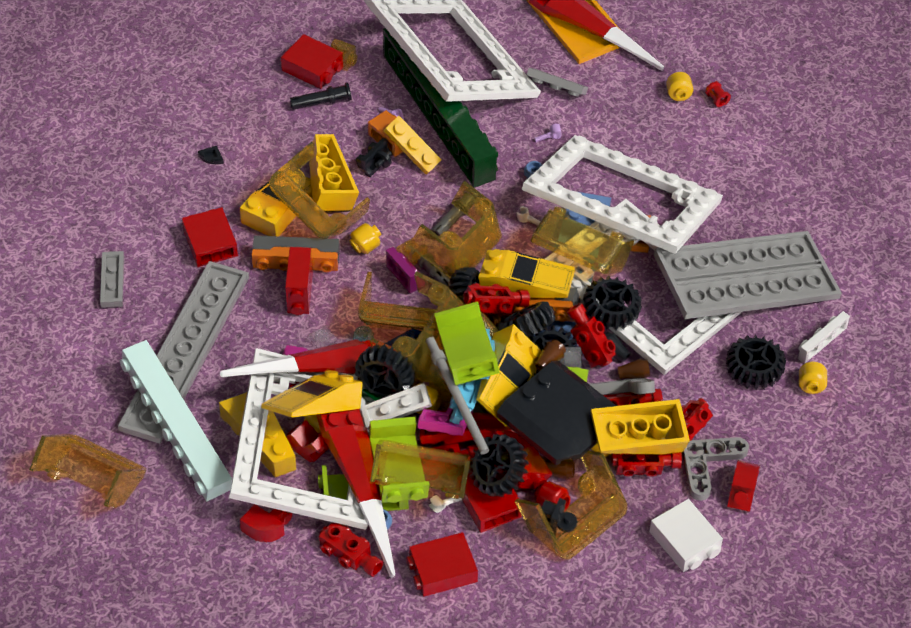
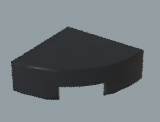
[198,146,224,165]

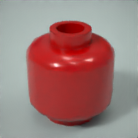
[535,481,571,512]

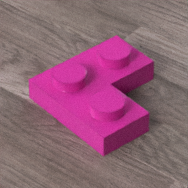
[418,403,473,436]

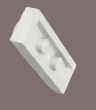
[798,311,850,364]
[361,383,432,429]

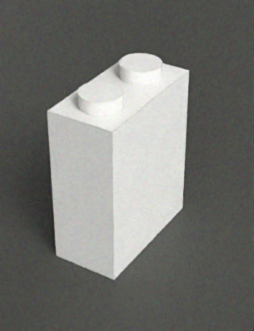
[649,499,723,572]

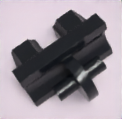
[356,138,393,177]
[538,498,577,538]

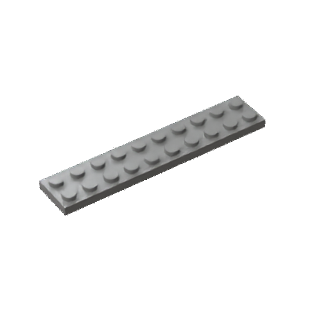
[118,261,249,444]

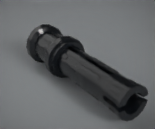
[290,82,352,110]

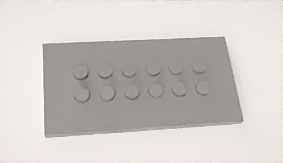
[654,231,842,319]

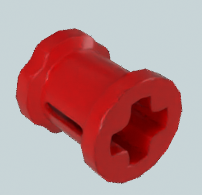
[705,81,731,107]

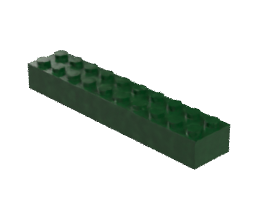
[383,28,498,188]

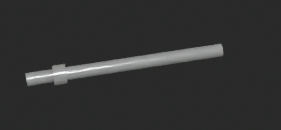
[426,337,489,454]

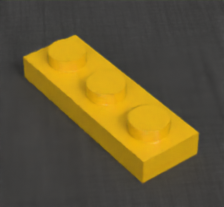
[383,116,441,175]

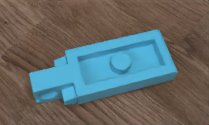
[449,379,481,424]

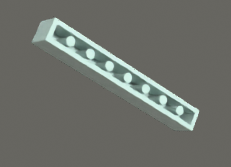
[120,340,232,502]

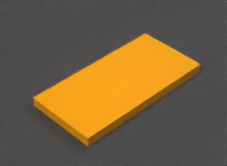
[526,0,621,64]

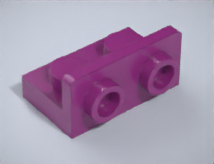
[386,247,427,294]

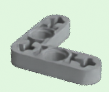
[588,378,655,395]
[683,437,749,501]

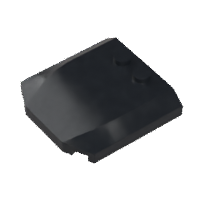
[496,360,616,465]

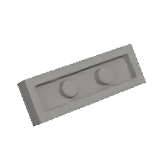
[527,68,588,97]
[100,251,124,308]

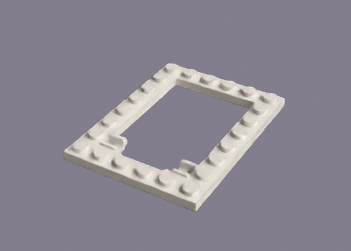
[364,0,541,102]
[522,135,723,254]
[545,199,742,375]
[229,348,369,530]

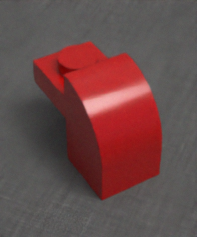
[285,420,329,462]
[727,460,760,512]
[240,504,293,542]

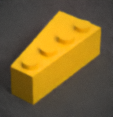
[308,134,359,211]
[219,392,296,478]

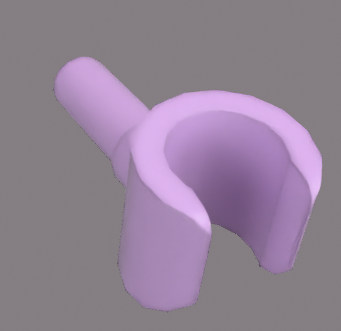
[379,107,404,120]
[534,124,562,142]

